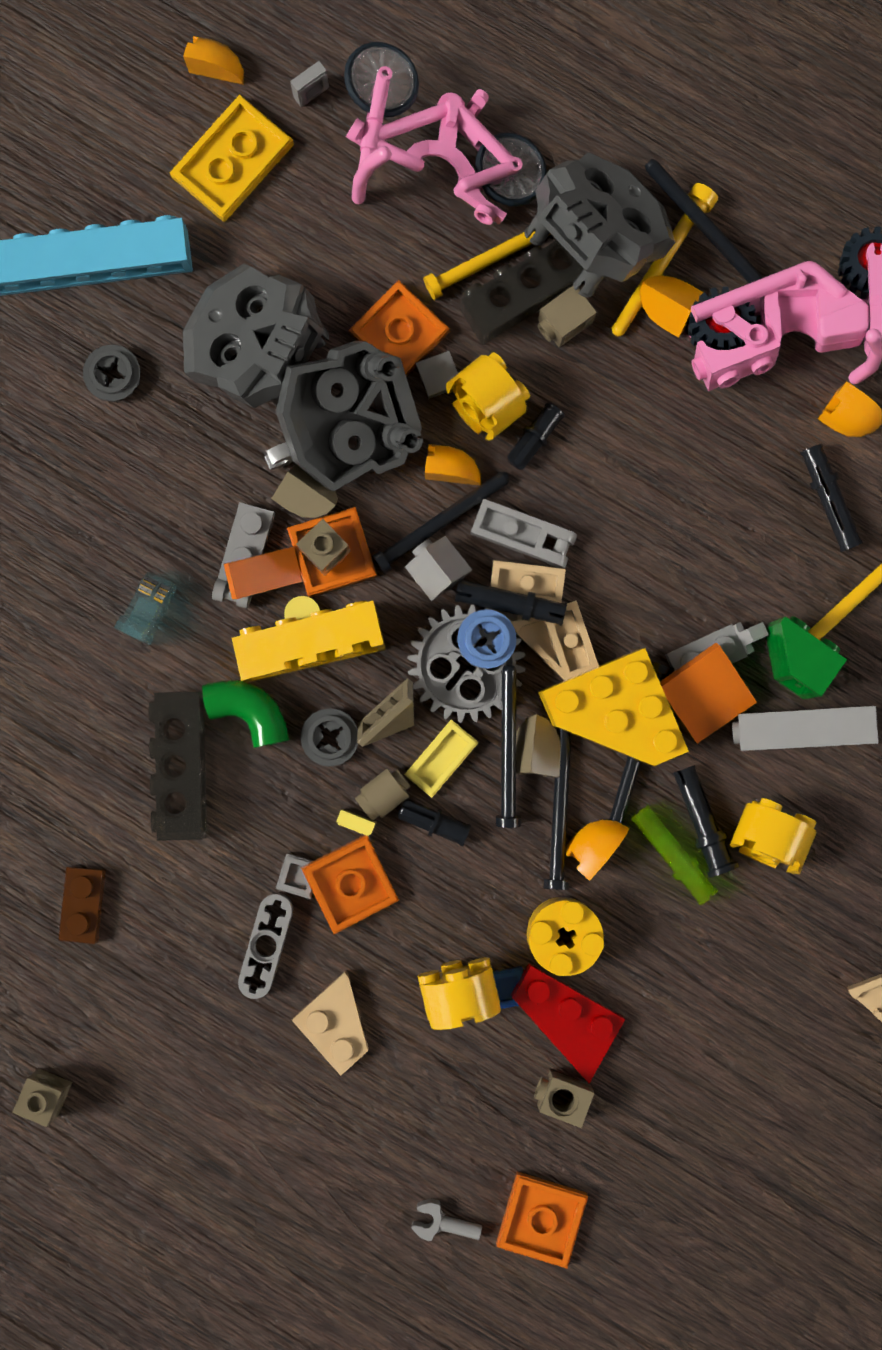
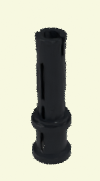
[672,765,739,878]

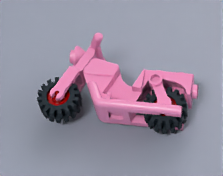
[688,226,882,391]

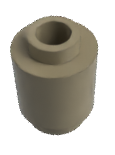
[355,768,411,821]

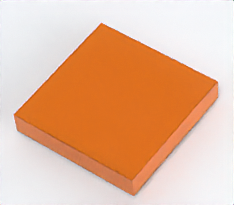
[349,280,450,376]
[287,507,377,597]
[660,643,757,744]
[301,835,399,934]
[496,1171,588,1269]

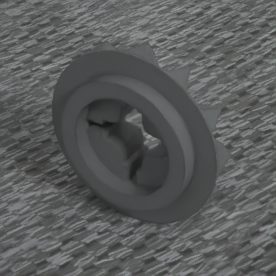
[83,345,141,403]
[301,708,358,767]

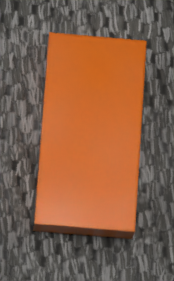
[223,547,302,599]

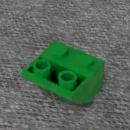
[766,616,847,700]

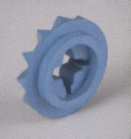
[457,609,516,669]

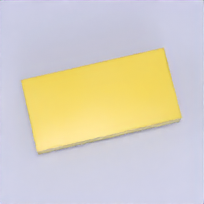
[404,719,479,798]

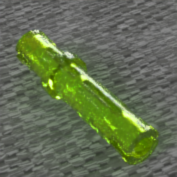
[630,804,718,905]

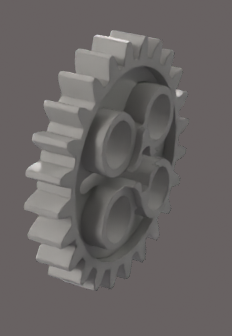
[407,604,525,723]

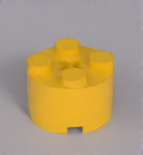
[446,352,530,440]
[730,798,817,874]
[527,897,604,976]
[417,957,501,1030]

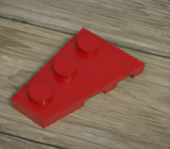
[511,963,625,1083]

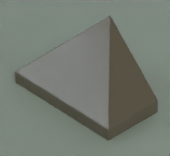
[357,678,414,747]

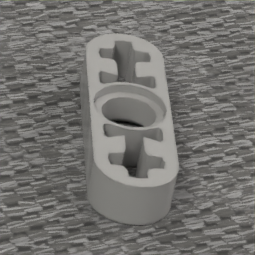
[238,893,294,999]

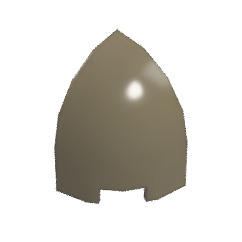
[271,464,338,518]
[516,714,561,778]

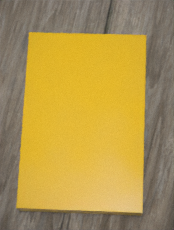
[169,94,294,223]

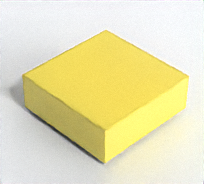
[336,809,376,836]

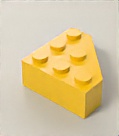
[538,648,689,766]

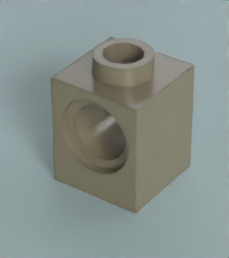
[538,286,597,348]
[296,519,351,576]
[12,1068,73,1127]
[534,1070,594,1128]

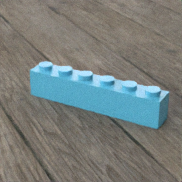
[0,215,193,296]

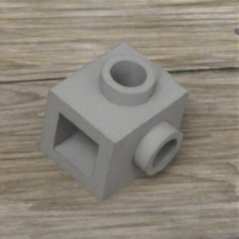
[405,536,472,601]

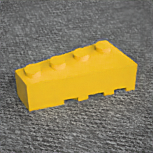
[232,601,386,682]

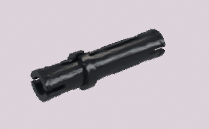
[800,443,863,552]
[455,579,567,626]

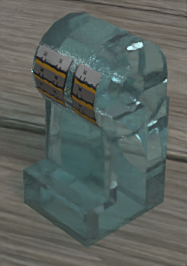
[114,572,176,645]

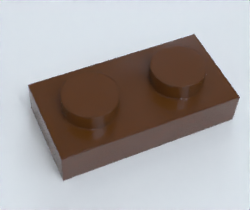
[58,866,106,944]

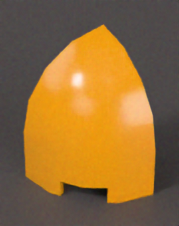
[183,36,244,85]
[640,275,704,338]
[817,381,882,437]
[425,444,481,486]
[565,820,629,881]

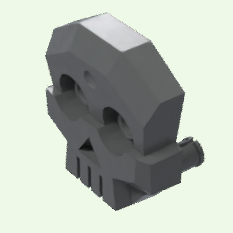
[524,152,675,297]
[183,263,329,408]
[276,341,423,492]

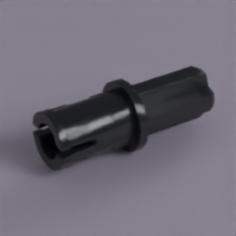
[507,402,565,470]
[398,799,471,847]

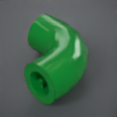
[202,680,289,748]

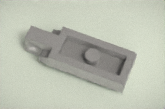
[665,622,769,672]

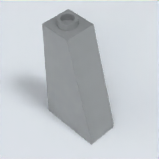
[732,706,878,751]

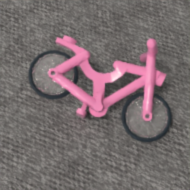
[344,42,547,225]

